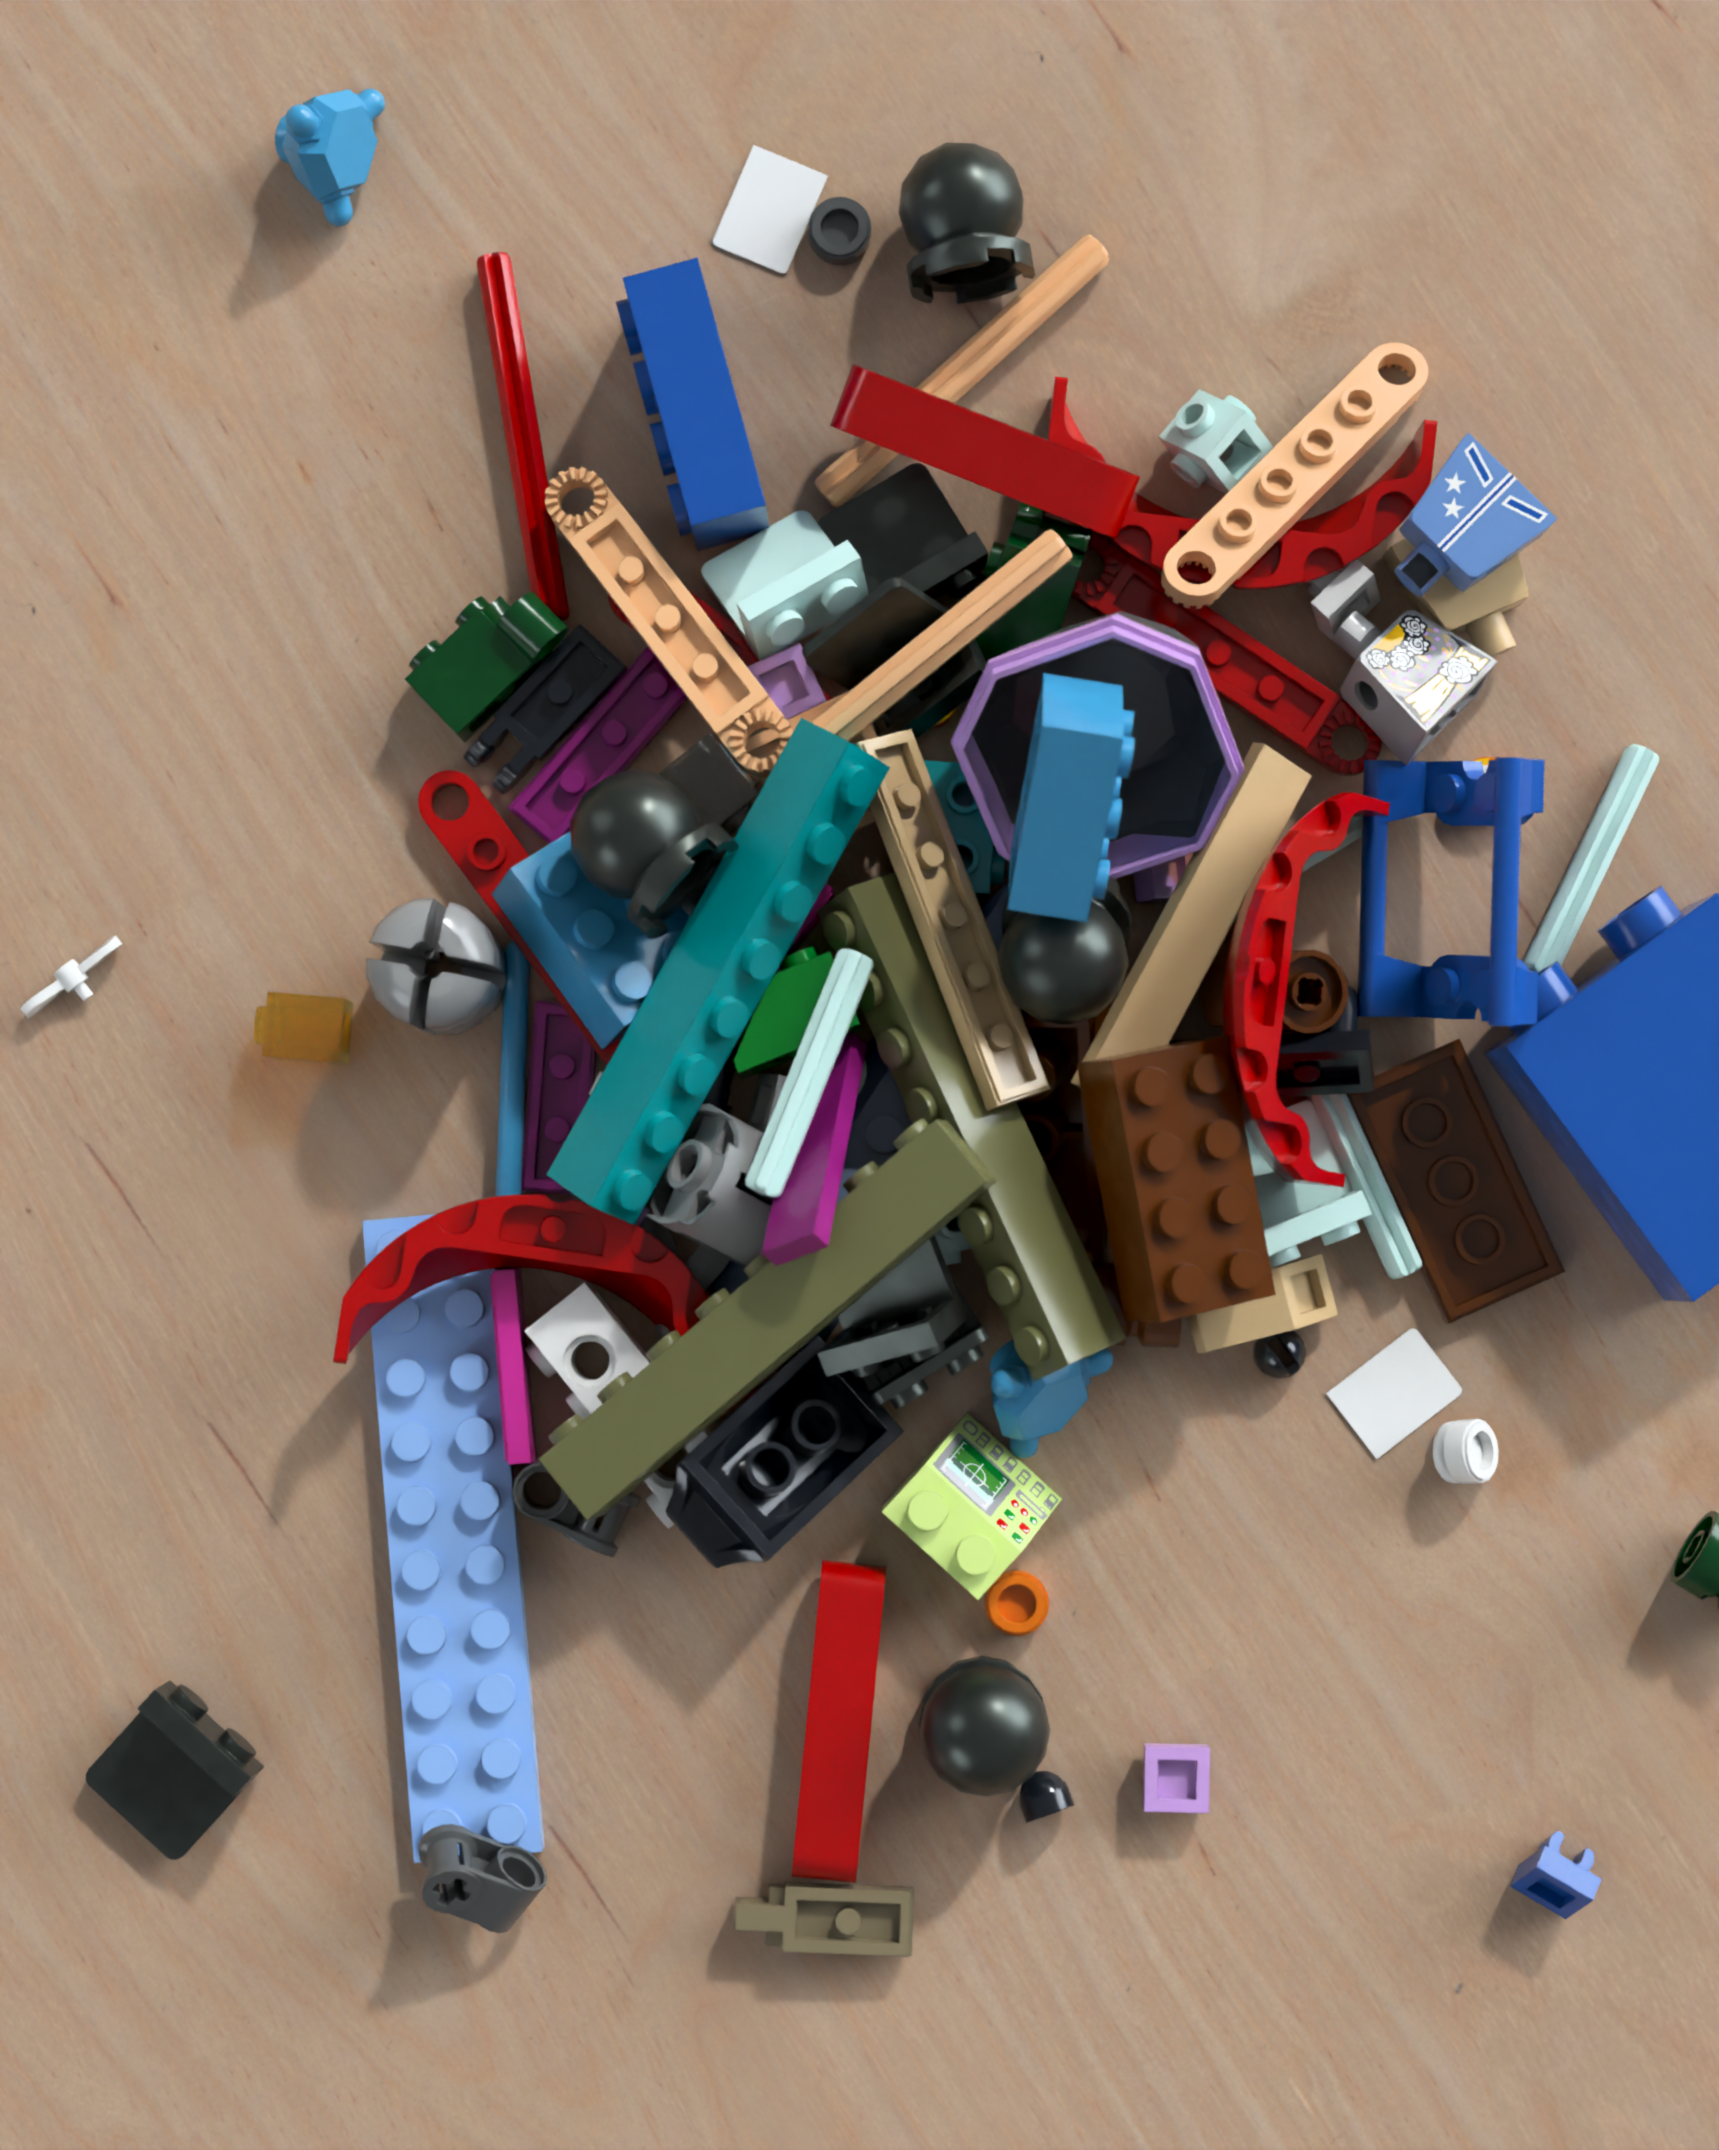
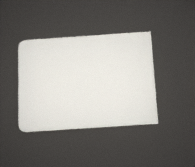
[713,145,828,274]
[1326,1328,1462,1459]

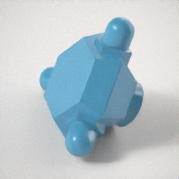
[275,89,385,227]
[989,1339,1113,1459]

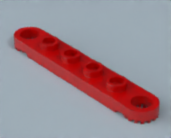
[1071,533,1382,776]
[418,770,623,1066]

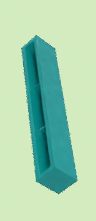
[546,718,890,1225]

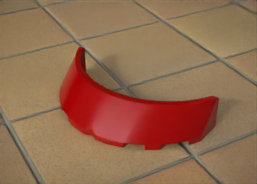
[1048,376,1437,590]
[1223,792,1390,1187]
[333,1194,723,1418]

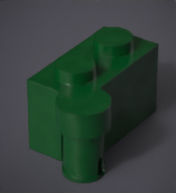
[976,502,1093,662]

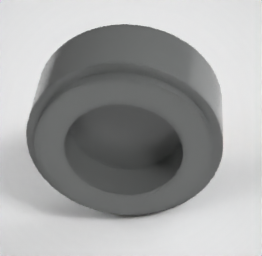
[808,197,871,265]

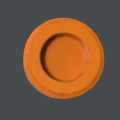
[984,1569,1049,1636]

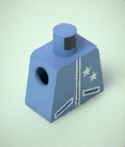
[1394,433,1558,597]

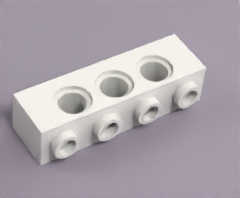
[524,1282,711,1529]

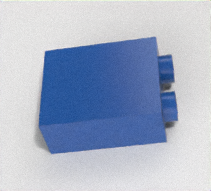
[1484,886,1719,1302]

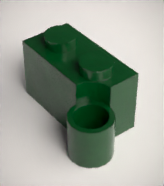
[405,591,569,743]

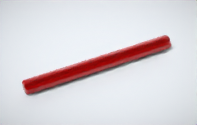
[476,252,570,621]

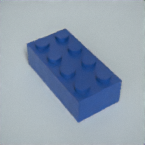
[616,257,770,551]

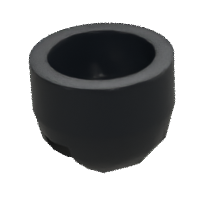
[1253,1330,1306,1378]
[1019,1771,1074,1823]

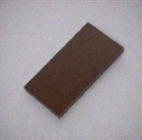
[1347,1039,1565,1324]

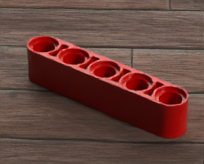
[830,364,1140,538]
[791,1560,886,1883]

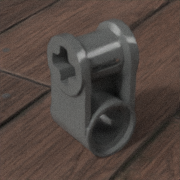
[512,1458,641,1557]
[419,1824,547,1933]

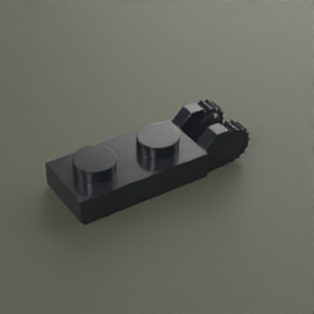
[464,624,627,795]

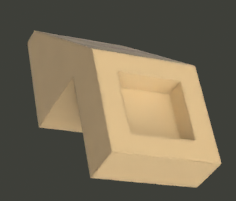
[1187,1254,1338,1354]

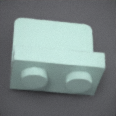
[701,511,869,661]
[1244,1100,1372,1268]

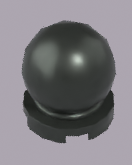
[899,143,1035,304]
[570,770,739,939]
[998,876,1132,1025]
[919,1656,1050,1797]

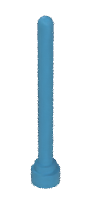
[495,941,530,1196]

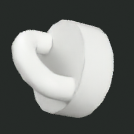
[1433,1419,1499,1484]

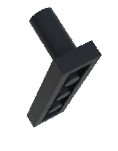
[1169,986,1374,1097]

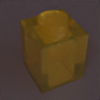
[254,992,354,1065]

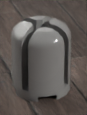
[366,898,506,1035]
[646,1104,773,1268]

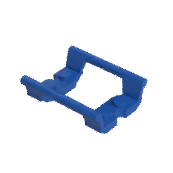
[1358,757,1545,1026]

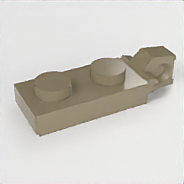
[734,1882,914,1957]

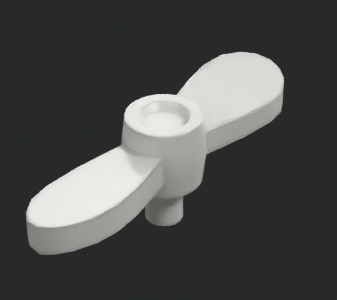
[21,935,122,1019]

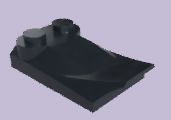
[665,1336,904,1568]

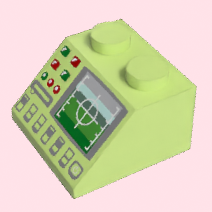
[882,1412,1062,1600]

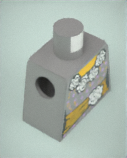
[1332,610,1497,766]

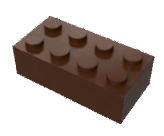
[1077,1036,1276,1323]

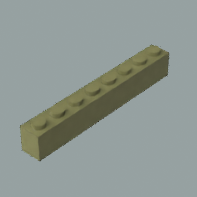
[817,872,1126,1381]
[539,1118,997,1521]

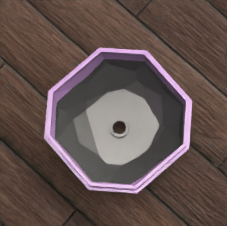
[951,611,1244,879]

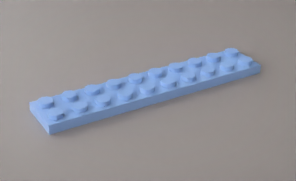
[362,1214,545,1863]

